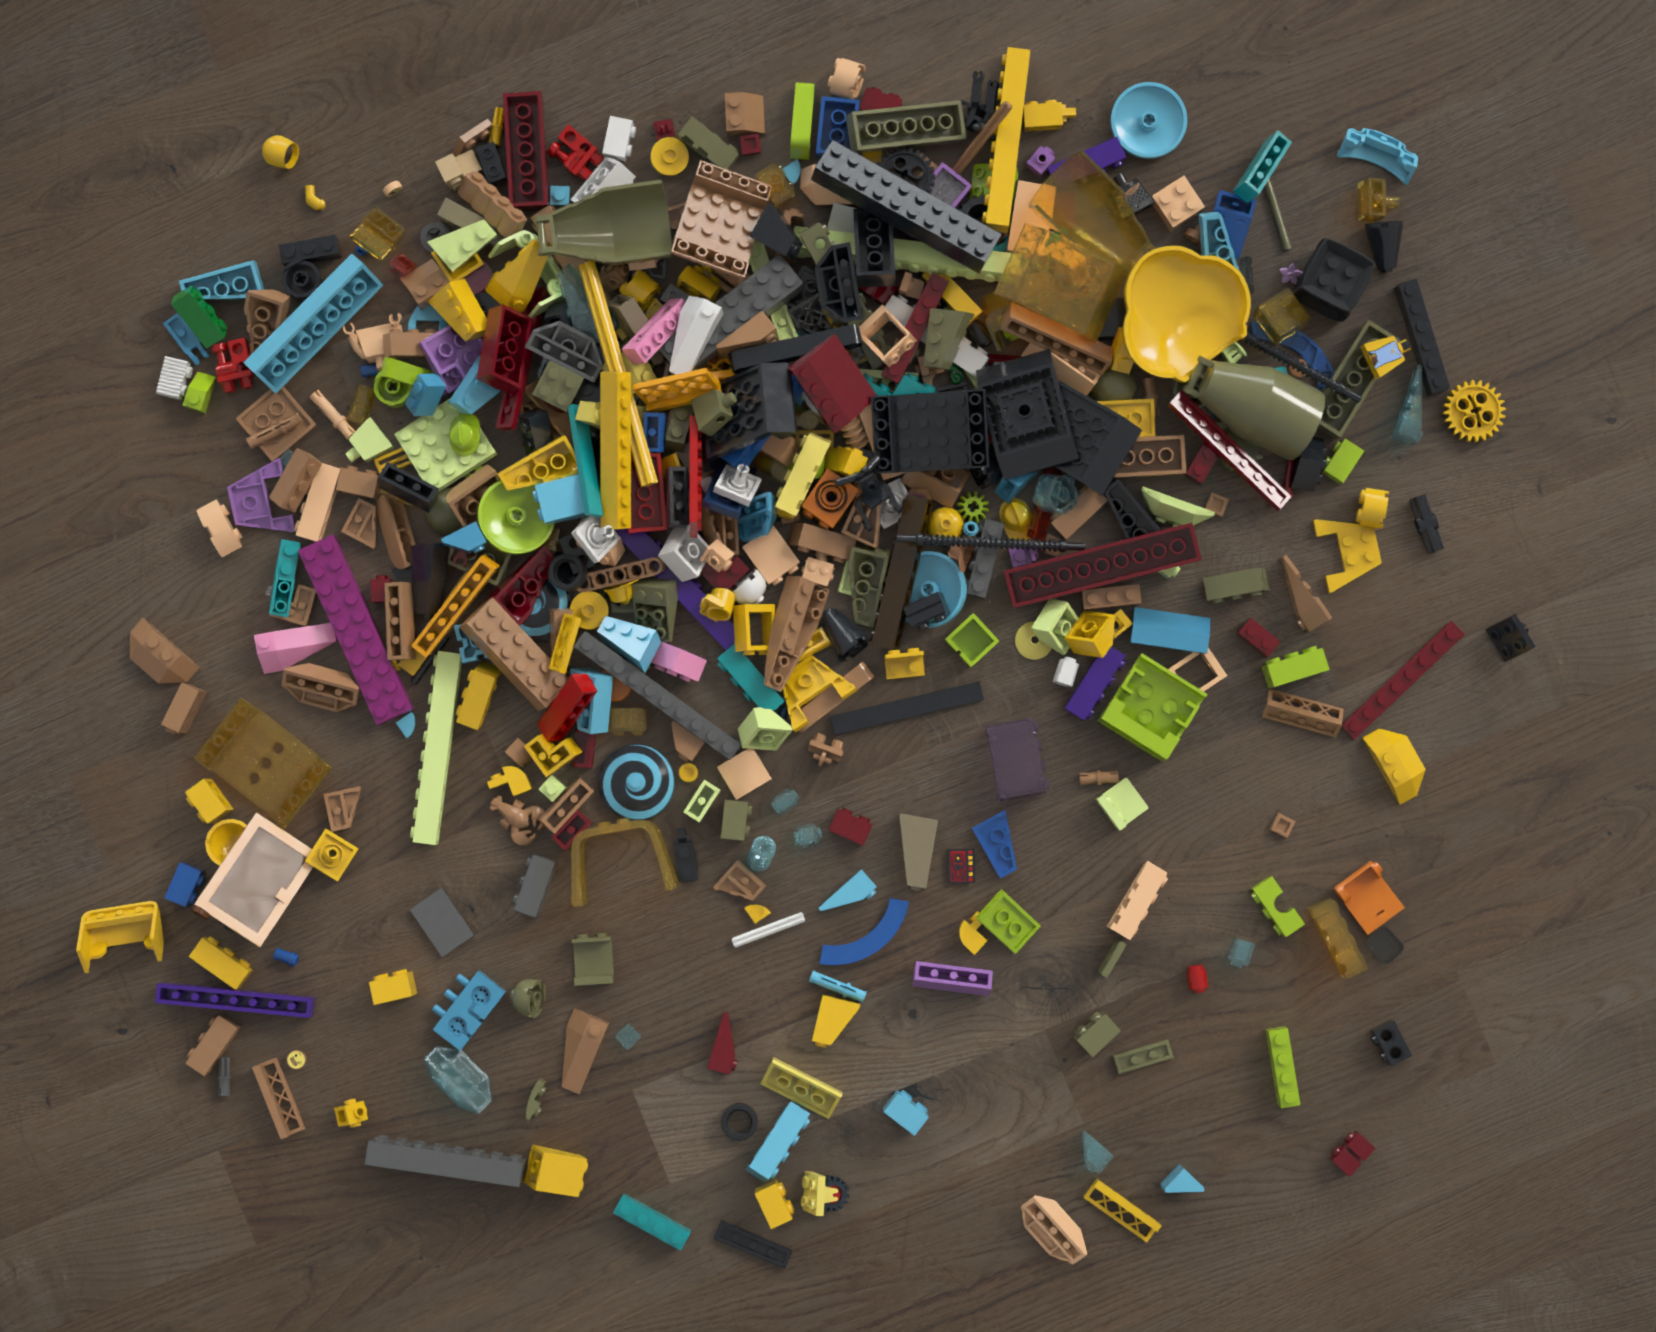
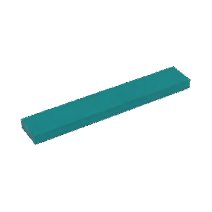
[568,404,603,518]

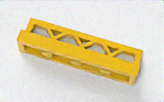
[1083,1178,1162,1243]

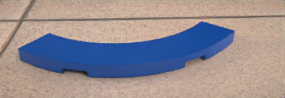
[1250,321,1334,389]
[820,898,909,965]

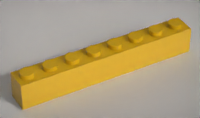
[600,372,631,529]

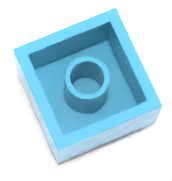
[883,1090,929,1136]

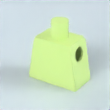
[345,417,394,462]

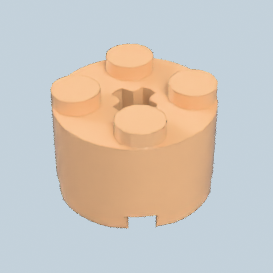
[828,58,865,99]

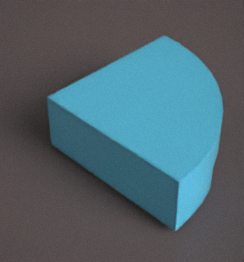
[782,159,801,186]
[396,712,415,739]

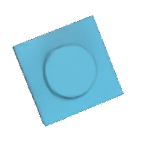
[550,186,570,206]

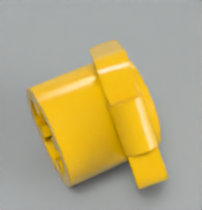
[700,588,735,622]

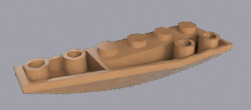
[764,576,829,692]

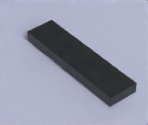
[714,1220,793,1269]

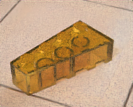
[1307,898,1368,979]

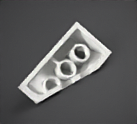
[669,296,723,375]

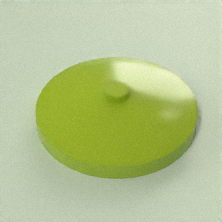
[477,480,555,555]

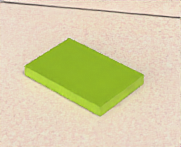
[975,889,1041,954]

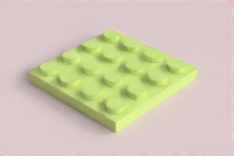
[394,398,498,492]

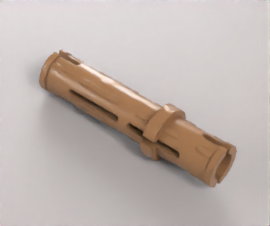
[246,412,303,449]

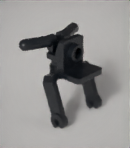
[961,71,999,141]
[834,455,902,532]

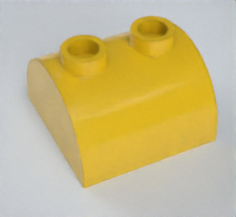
[676,265,721,303]

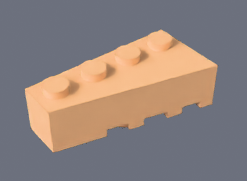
[1106,861,1168,940]

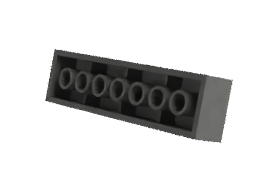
[658,254,805,381]
[365,1134,527,1187]

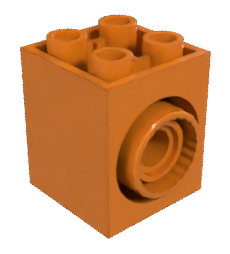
[801,468,859,531]

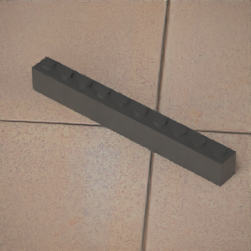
[573,631,741,760]

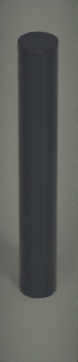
[410,635,450,685]

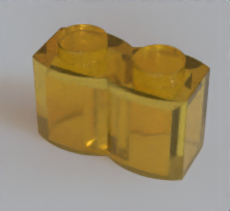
[608,708,648,736]

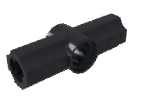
[1409,494,1444,554]

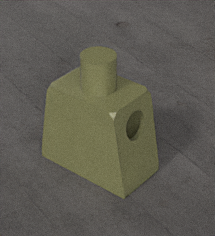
[691,389,737,436]

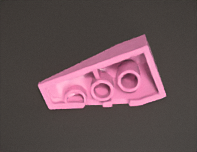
[254,623,337,674]

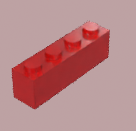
[537,673,597,742]

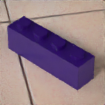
[1046,137,1126,192]
[1064,647,1126,721]

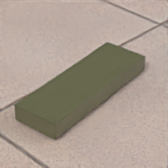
[1112,1039,1174,1074]

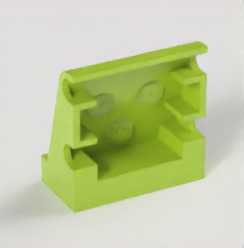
[1097,653,1208,761]

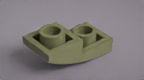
[526,1078,547,1120]

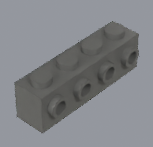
[966,519,1004,599]

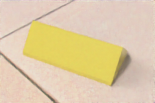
[760,1057,842,1119]

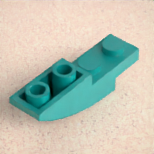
[269,539,300,618]

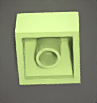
[1031,599,1078,655]
[738,707,792,751]

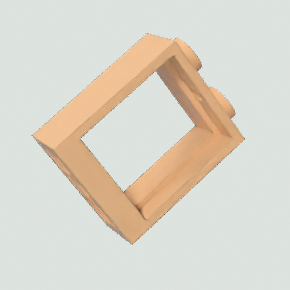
[859,305,917,367]
[1168,648,1227,692]

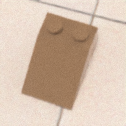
[716,311,779,360]

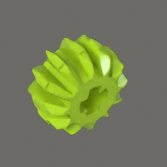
[957,491,989,523]

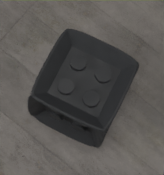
[1291,238,1376,322]

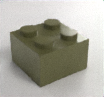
[532,360,584,412]
[721,800,752,841]
[1074,1011,1121,1057]

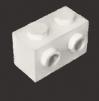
[602,116,636,161]

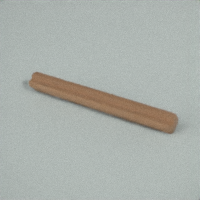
[952,101,1012,175]

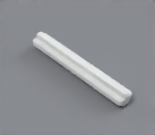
[732,912,805,947]

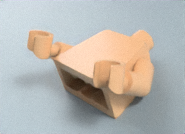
[343,313,402,371]

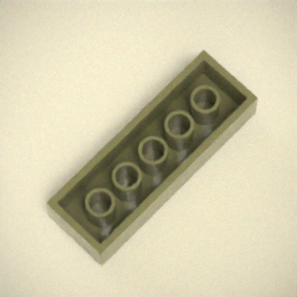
[846,100,966,153]
[1318,320,1401,440]

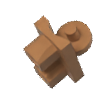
[807,733,843,767]

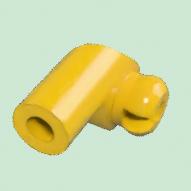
[305,185,325,210]

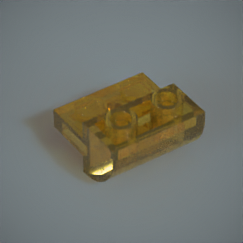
[350,206,405,261]

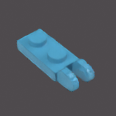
[163,313,210,365]

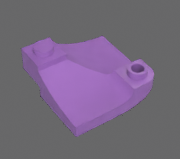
[418,325,483,395]

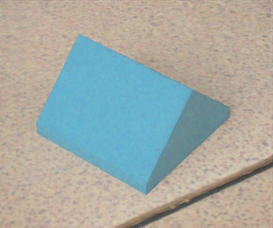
[1161,1164,1204,1193]

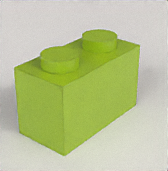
[1321,439,1364,485]

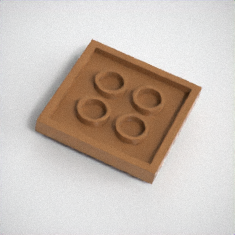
[235,386,317,461]

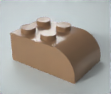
[446,464,501,528]

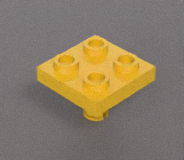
[304,829,358,882]

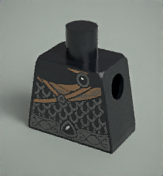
[1111,173,1155,223]

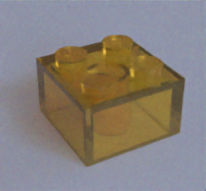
[1253,288,1311,345]

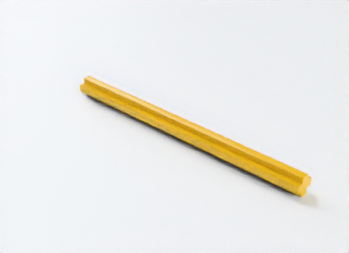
[578,261,658,487]

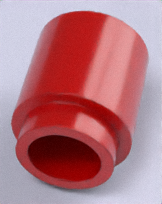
[1187,964,1209,993]

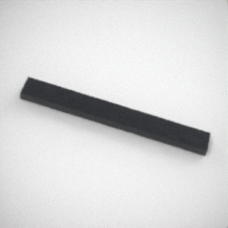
[830,681,984,735]

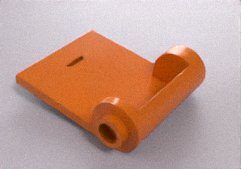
[1333,861,1405,935]

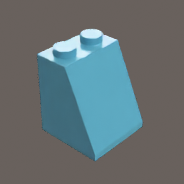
[532,474,587,525]

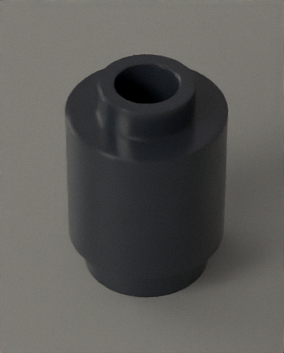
[966,319,994,348]

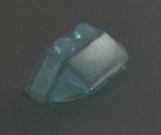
[423,1046,492,1114]

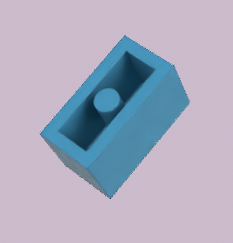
[405,374,446,416]

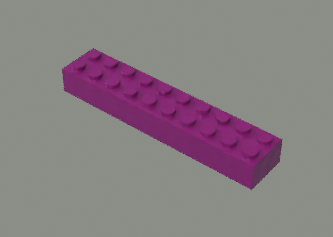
[298,534,415,726]

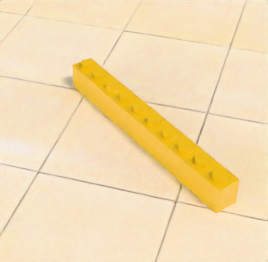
[982,47,1030,233]

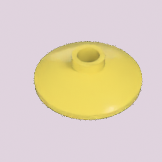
[1015,621,1052,660]

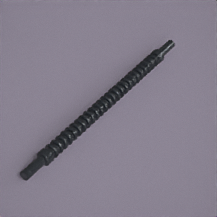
[1240,333,1362,403]
[896,533,1085,552]

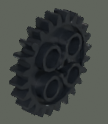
[877,146,935,194]

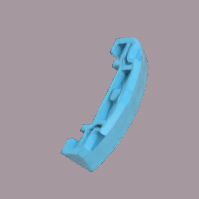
[1337,128,1418,185]

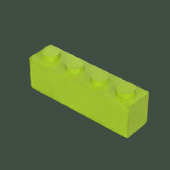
[1265,1027,1300,1108]

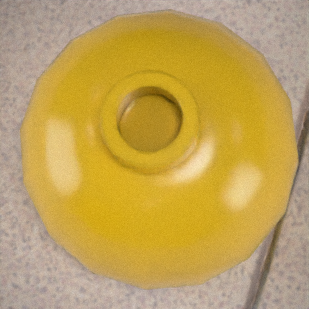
[927,507,965,545]

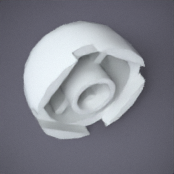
[730,569,766,605]

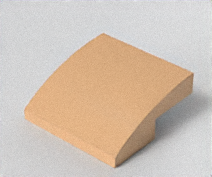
[717,749,772,800]

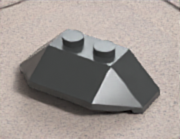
[525,321,603,382]

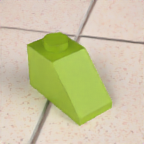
[183,372,217,414]

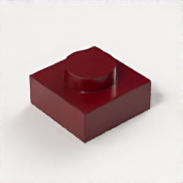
[740,133,761,156]

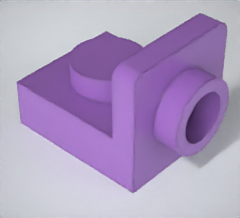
[1008,548,1038,568]

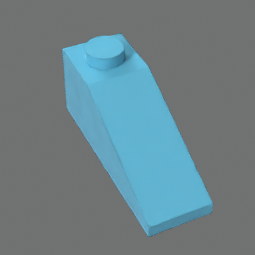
[818,869,877,911]

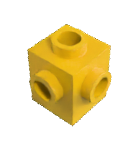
[334,1098,368,1128]

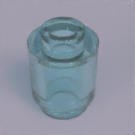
[771,788,800,815]

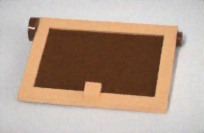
[191,812,313,947]

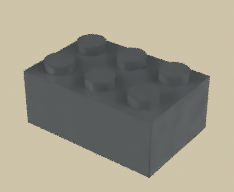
[512,854,558,918]

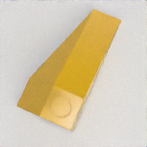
[485,239,552,313]

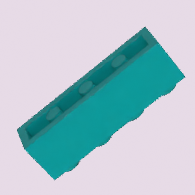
[1233,130,1292,203]
[717,643,785,711]
[613,1193,691,1251]

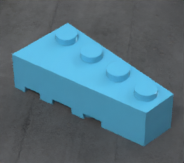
[179,260,265,300]
[745,1101,810,1183]

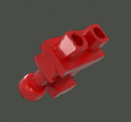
[546,124,603,181]
[211,338,255,394]

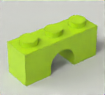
[1251,876,1305,937]

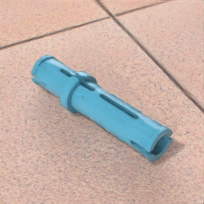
[809,970,867,1003]

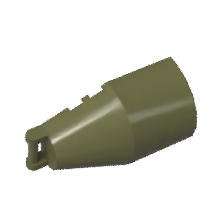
[534,180,673,265]
[1182,355,1325,460]

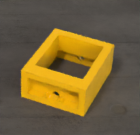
[733,604,775,655]

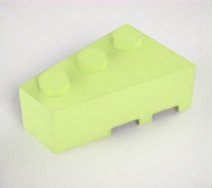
[427,220,497,273]

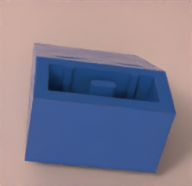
[1212,190,1257,259]

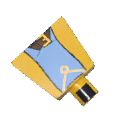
[1360,336,1411,380]

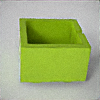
[944,613,999,668]

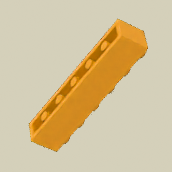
[411,554,500,658]

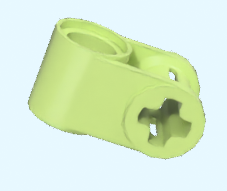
[1219,342,1247,363]

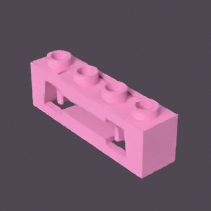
[621,298,685,364]

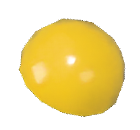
[205,819,247,866]

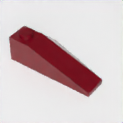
[485,545,555,626]

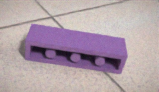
[912,961,993,996]

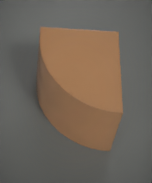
[505,738,532,768]

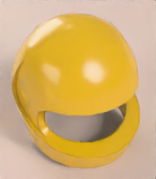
[262,135,299,169]

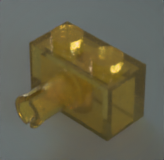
[755,162,796,209]
[1358,177,1400,222]

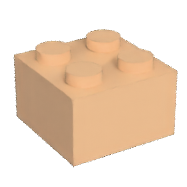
[1152,176,1205,232]

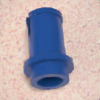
[361,363,380,378]
[273,948,299,967]

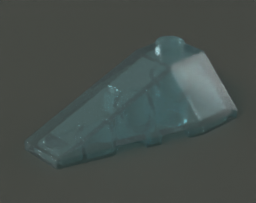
[557,264,620,343]
[1391,364,1423,446]

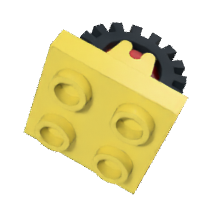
[801,1171,850,1216]

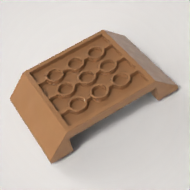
[670,160,773,279]

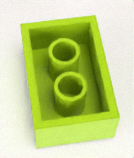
[1262,646,1330,689]

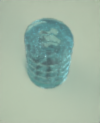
[747,836,776,871]

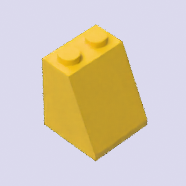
[524,1145,588,1197]

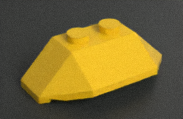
[1362,728,1426,805]

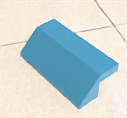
[1130,607,1210,654]

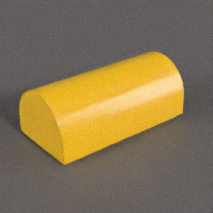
[798,627,831,662]

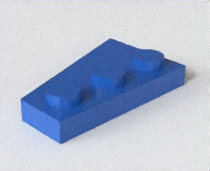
[972,810,1017,879]

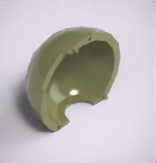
[1090,367,1138,401]
[424,487,462,536]

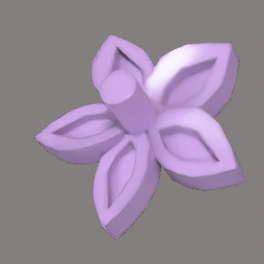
[1280,263,1303,285]

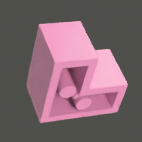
[651,642,707,682]

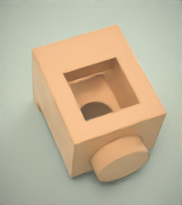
[700,539,734,572]

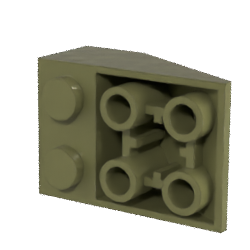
[632,577,678,642]

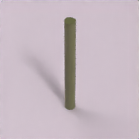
[1264,178,1292,251]

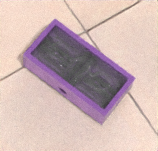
[900,162,972,242]

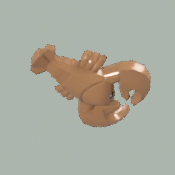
[489,795,545,846]

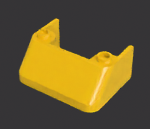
[76,901,164,973]

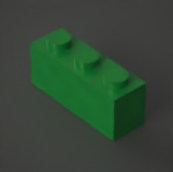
[171,285,227,349]

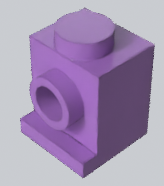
[1025,146,1055,178]

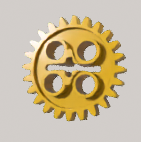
[1442,380,1506,442]

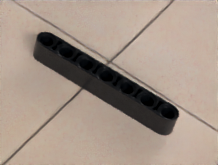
[729,324,863,374]

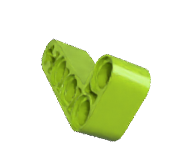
[790,82,815,160]

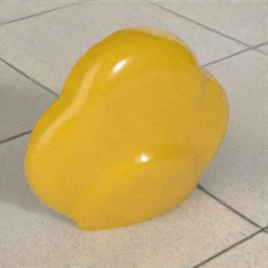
[1122,246,1251,383]

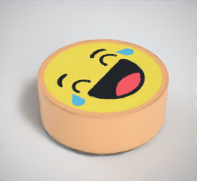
[383,181,403,197]

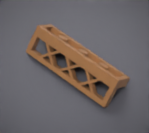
[1262,689,1344,738]
[252,1057,306,1139]

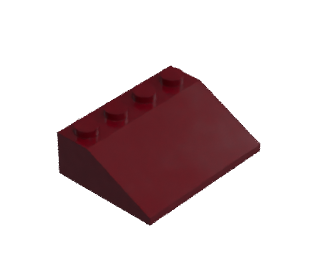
[787,333,877,433]

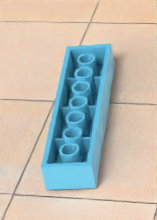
[243,254,383,394]

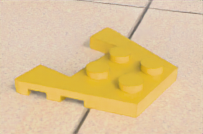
[1313,519,1382,593]
[783,655,858,732]

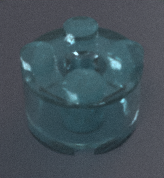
[1033,474,1079,514]

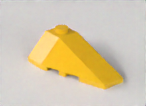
[498,434,578,490]

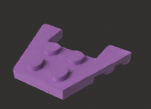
[227,458,296,532]

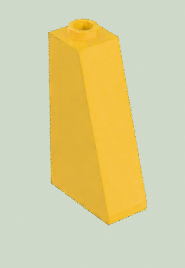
[921,272,982,327]

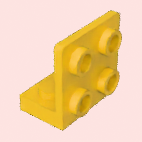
[884,648,925,680]

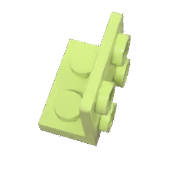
[1095,778,1148,831]

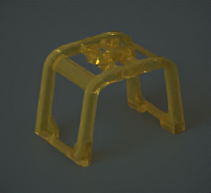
[572,818,679,907]

